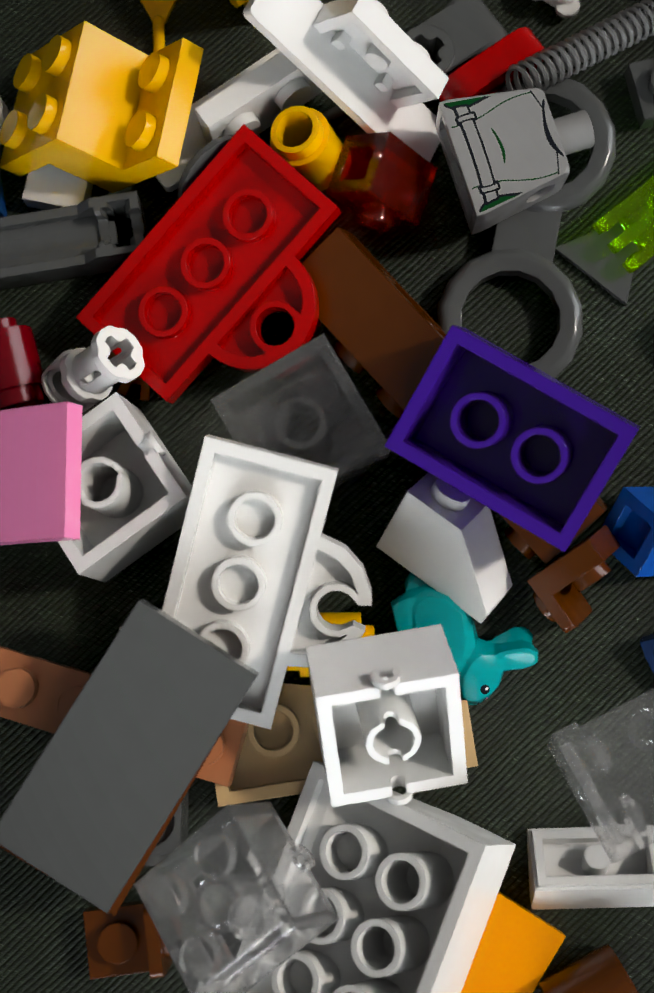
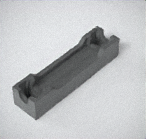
[0,191,148,290]

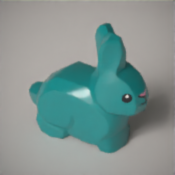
[391,572,539,705]

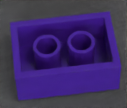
[385,325,640,552]

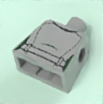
[435,87,595,235]

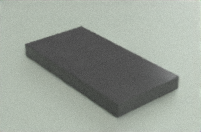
[0,599,259,913]

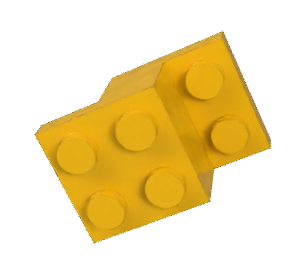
[0,21,204,193]

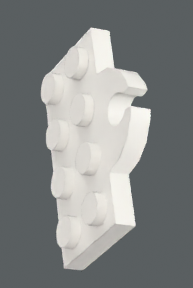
[162,434,372,729]

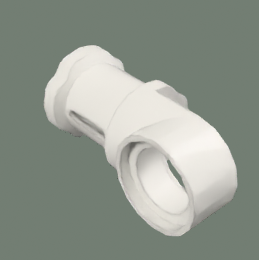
[41,325,145,412]

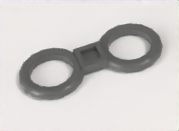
[437,74,616,378]

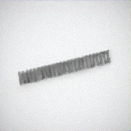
[505,0,654,91]

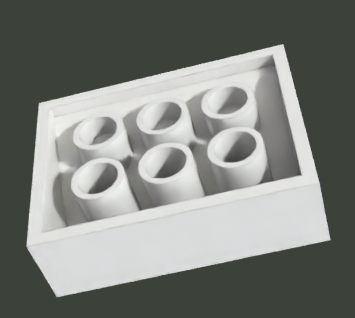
[225,761,516,993]

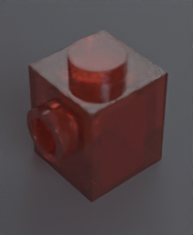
[327,131,438,232]

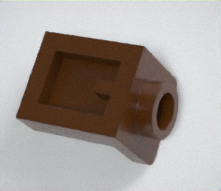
[527,525,621,633]
[83,897,181,980]

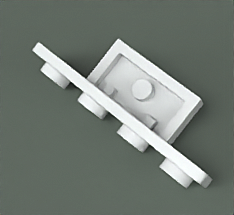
[243,0,449,176]
[155,48,323,192]

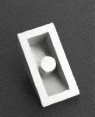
[376,472,513,624]

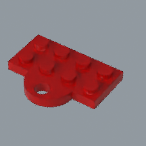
[76,124,341,404]

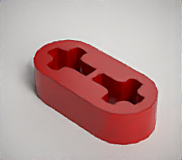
[438,26,545,102]

